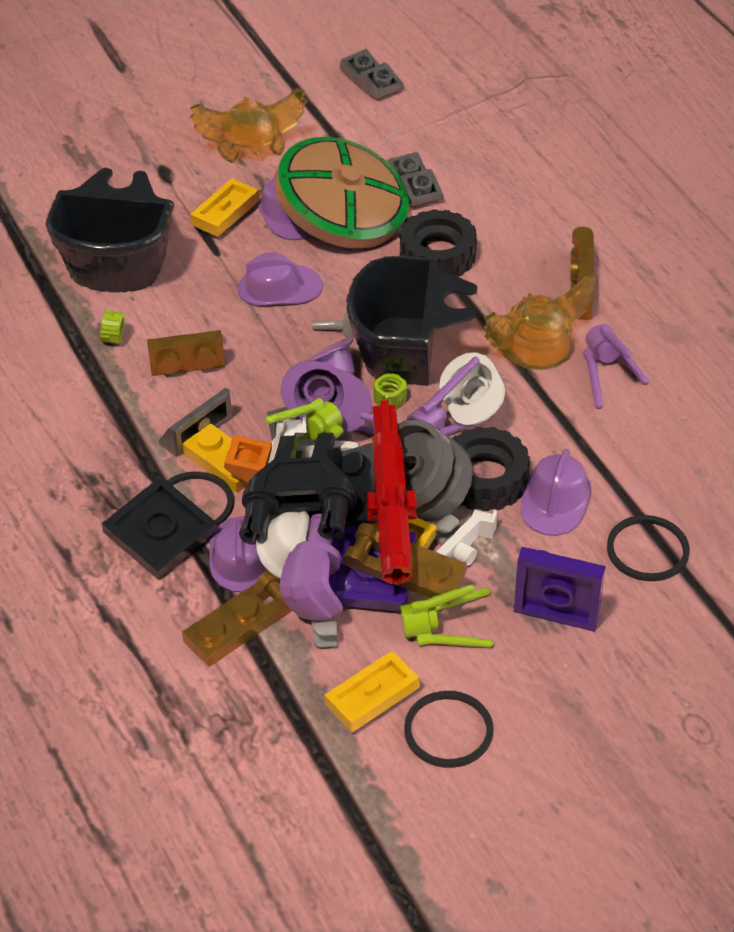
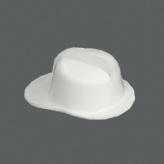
[439,352,505,426]
[256,511,311,579]

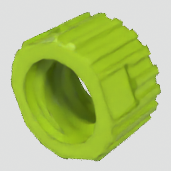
[100,310,125,344]
[373,374,407,409]

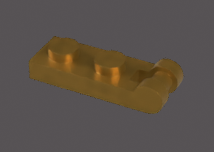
[570,226,594,320]
[342,523,467,605]
[182,570,292,667]

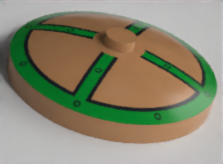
[274,137,409,248]

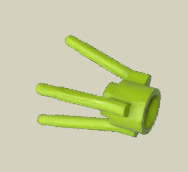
[265,398,343,457]
[400,584,494,648]

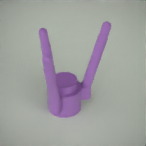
[583,324,649,409]
[407,356,480,436]

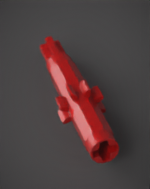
[367,400,417,584]

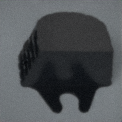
[45,168,174,293]
[346,256,478,386]

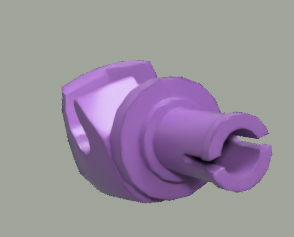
[280,514,343,622]

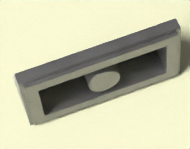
[159,388,232,457]

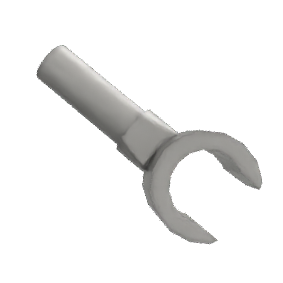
[312,312,355,338]
[428,514,459,546]
[312,620,337,647]

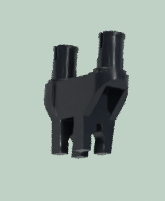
[239,433,358,543]

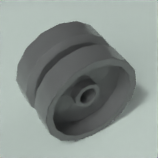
[398,419,473,521]

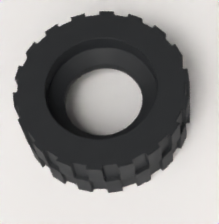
[400,209,477,277]
[452,426,530,511]

